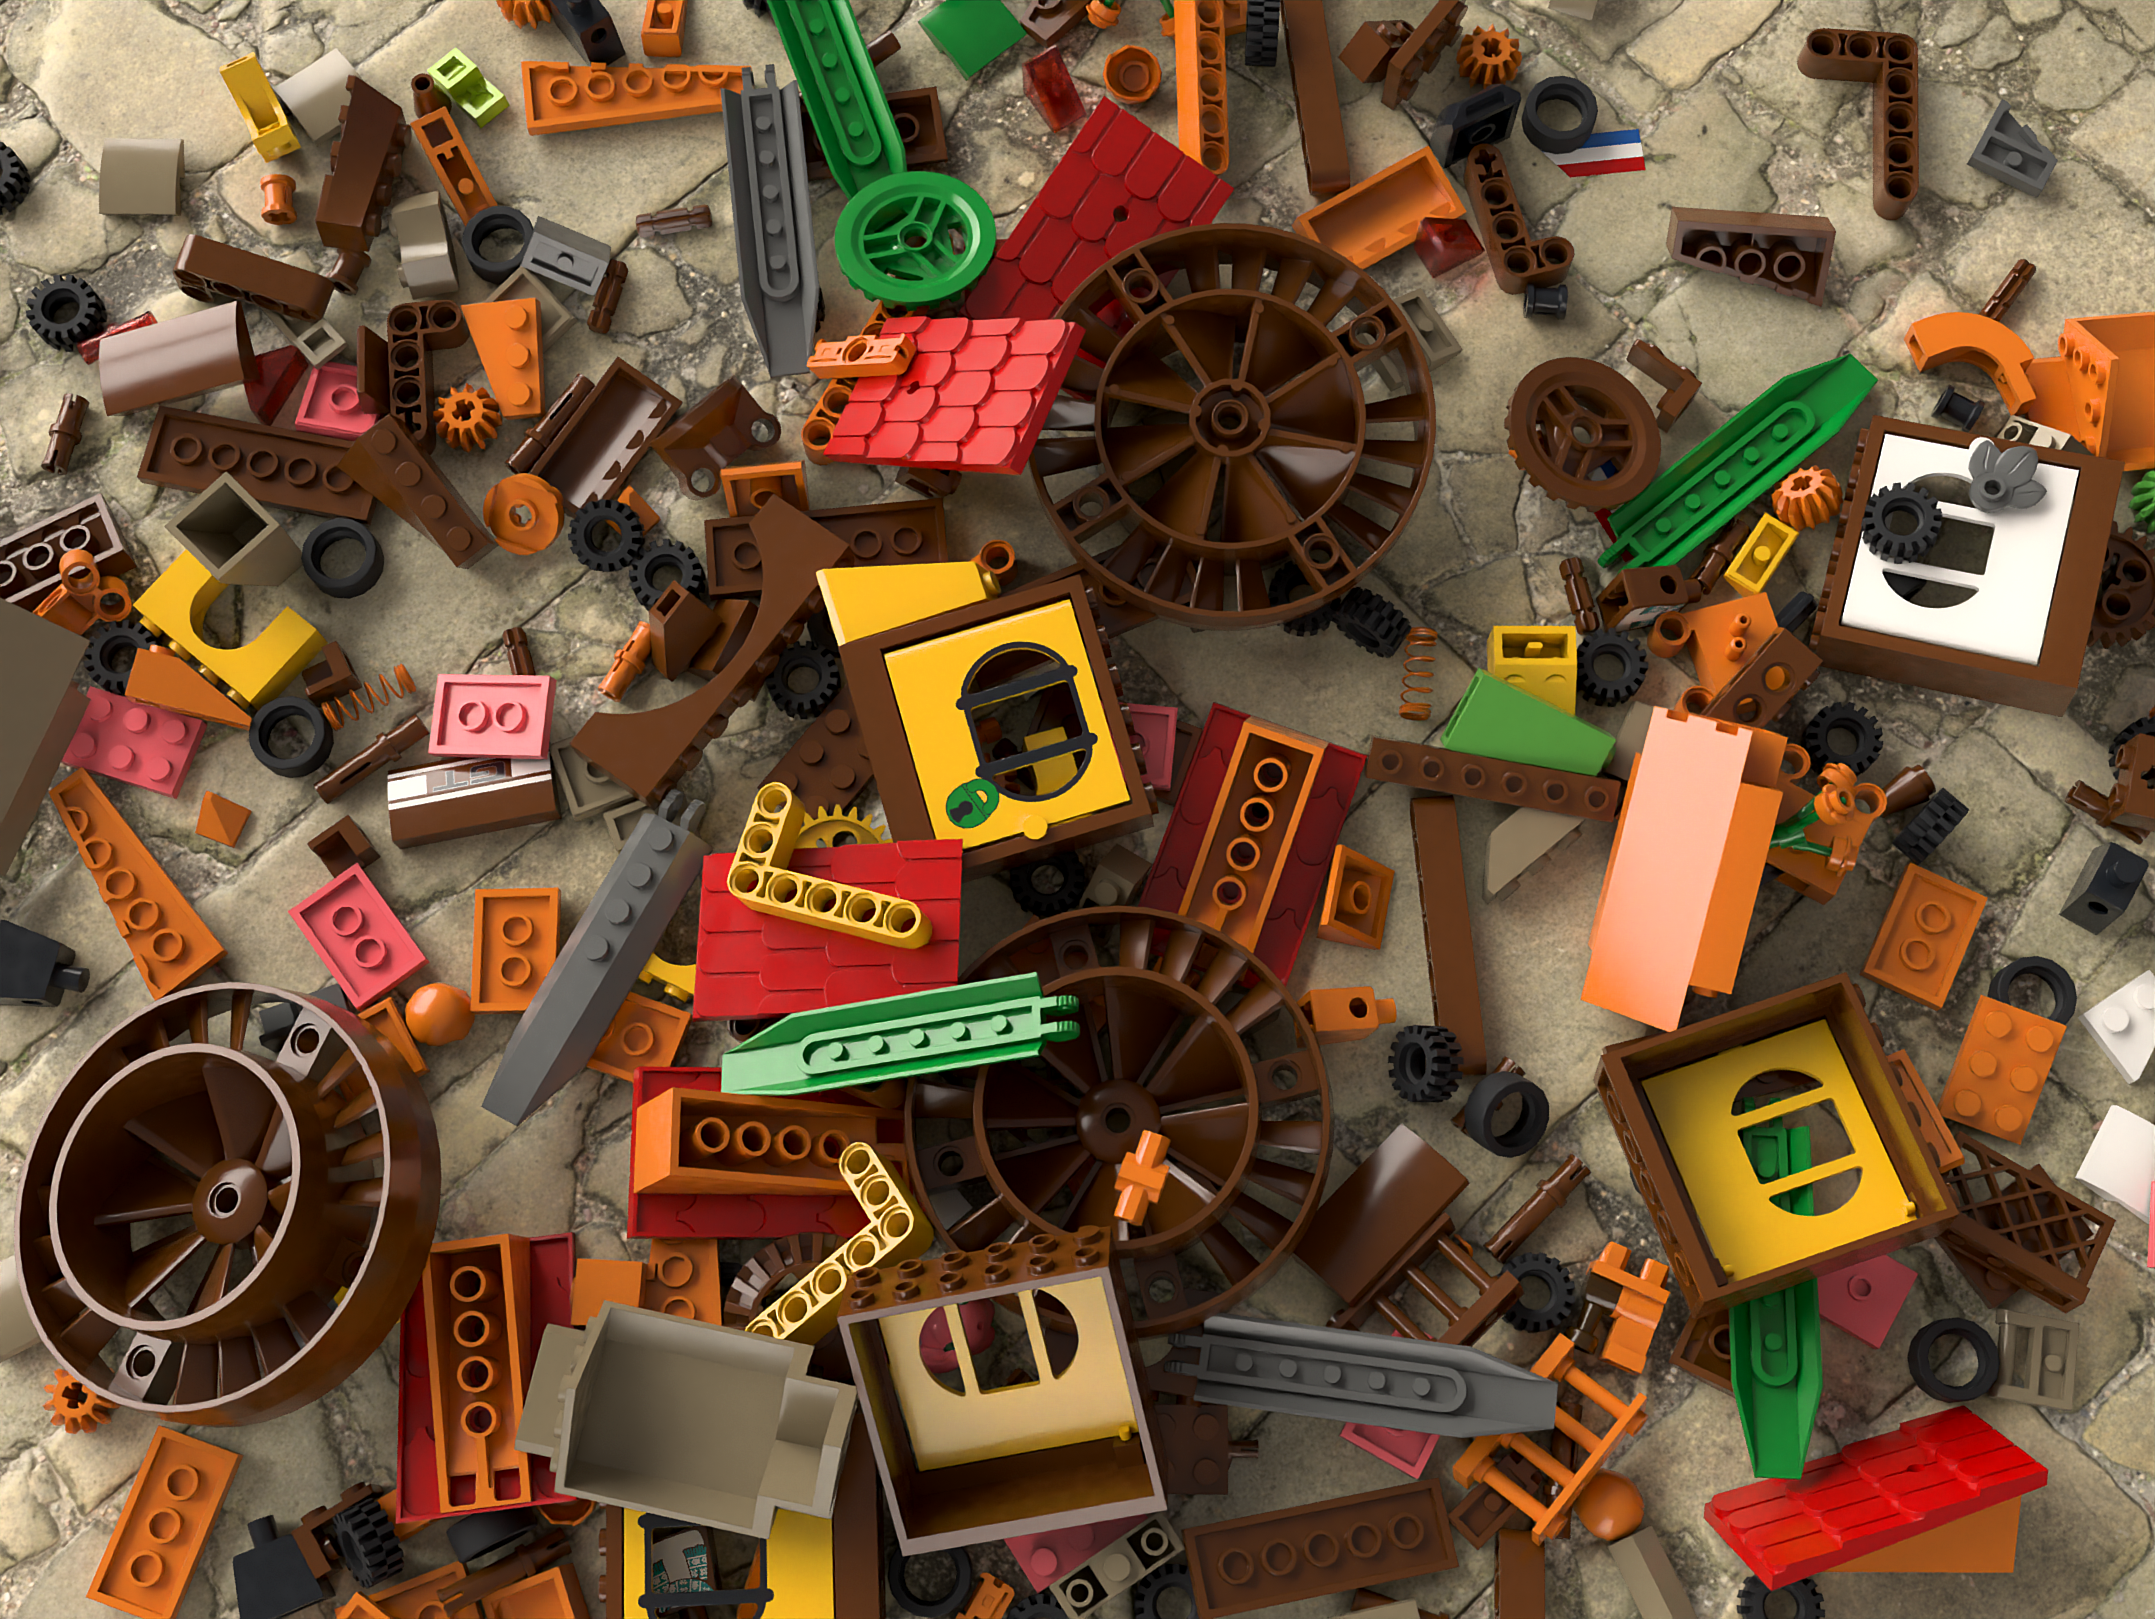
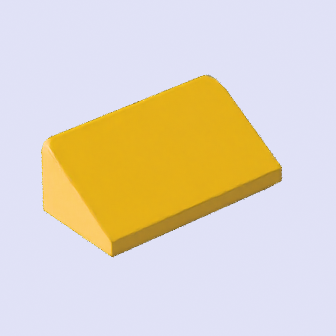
[1723,512,1800,598]

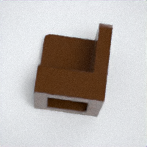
[302,641,362,708]
[307,815,381,878]

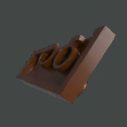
[1020,0,1092,50]

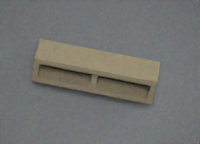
[1608,1525,1698,1619]

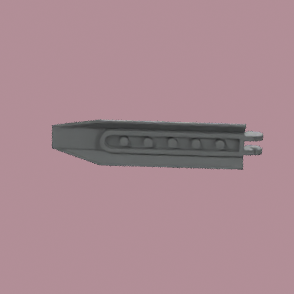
[721,64,820,378]
[481,788,714,1127]
[1164,1313,1558,1438]

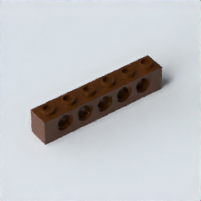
[1614,627,1823,821]
[1364,735,1621,823]

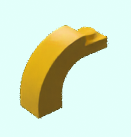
[219,52,301,163]

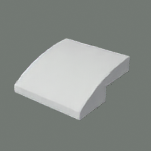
[2075,1105,2155,1224]

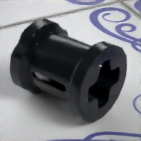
[1523,283,1568,320]
[1931,384,1985,432]

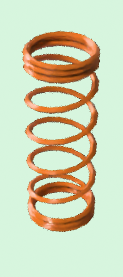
[1399,627,1438,721]
[321,663,416,731]

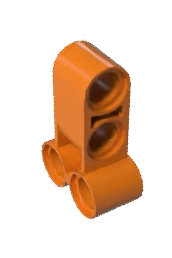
[32,549,132,636]

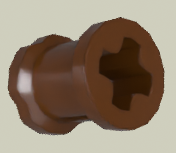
[324,248,372,296]

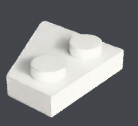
[2078,970,2155,1084]

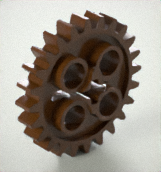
[2047,521,2155,649]

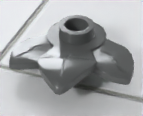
[1968,440,2047,513]

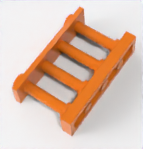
[1452,1333,1648,1546]

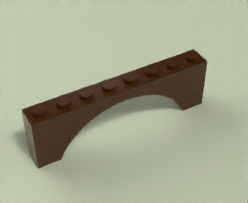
[569,494,856,811]

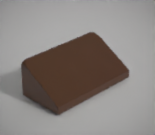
[357,325,391,414]

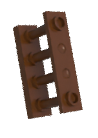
[1325,1212,1525,1347]

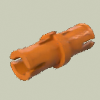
[597,621,651,702]

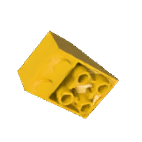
[1487,626,1577,715]

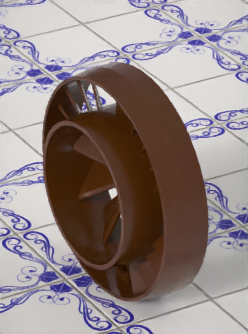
[1028,223,1436,631]
[903,906,1335,1341]
[14,982,442,1428]

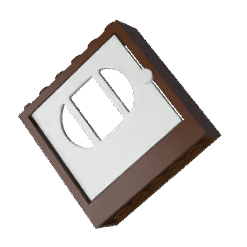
[1809,415,2125,717]

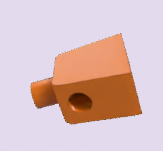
[1293,986,1397,1048]

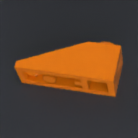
[410,106,498,227]
[124,645,252,731]

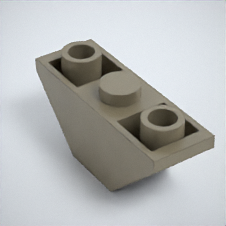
[1482,806,1586,905]
[1049,1511,1185,1619]

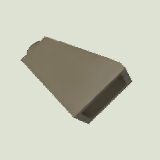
[164,472,303,587]

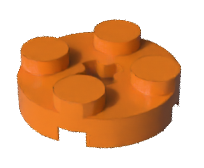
[483,473,564,555]

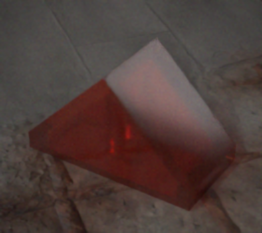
[1022,45,1087,133]
[1414,217,1485,278]
[244,345,309,426]

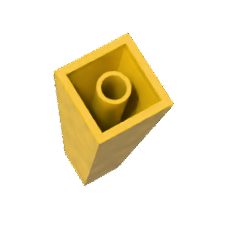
[816,561,1001,646]

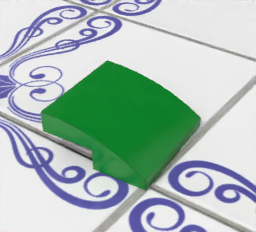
[918,0,1027,81]

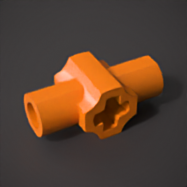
[1113,1130,1171,1226]

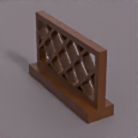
[1934,1131,2116,1313]

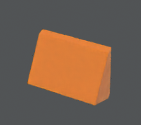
[721,460,810,518]
[1316,845,1395,950]

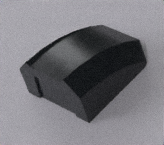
[1429,84,1521,169]

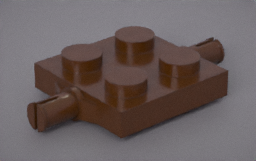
[1154,1404,1259,1495]

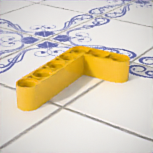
[727,782,932,949]
[745,1142,934,1346]

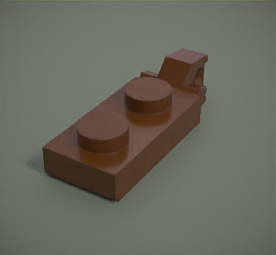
[1447,1441,1553,1550]

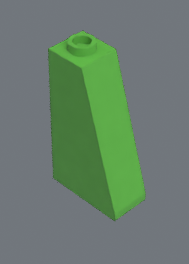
[1440,667,1616,776]

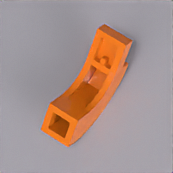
[1904,312,2037,416]

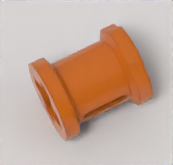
[260,174,297,225]

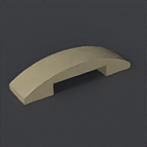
[249,245,348,370]

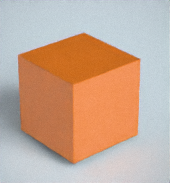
[570,1258,647,1330]

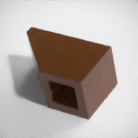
[1338,20,1415,83]
[649,580,723,682]

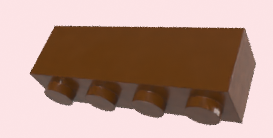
[315,75,412,252]
[1666,207,1836,307]
[337,414,499,569]

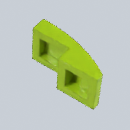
[427,47,510,128]

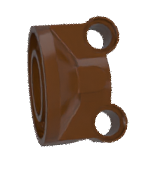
[649,375,781,501]

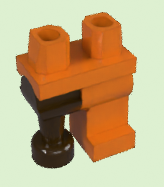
[1564,1241,1670,1375]

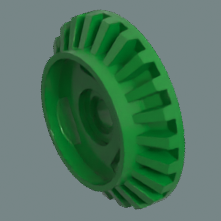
[834,171,997,311]

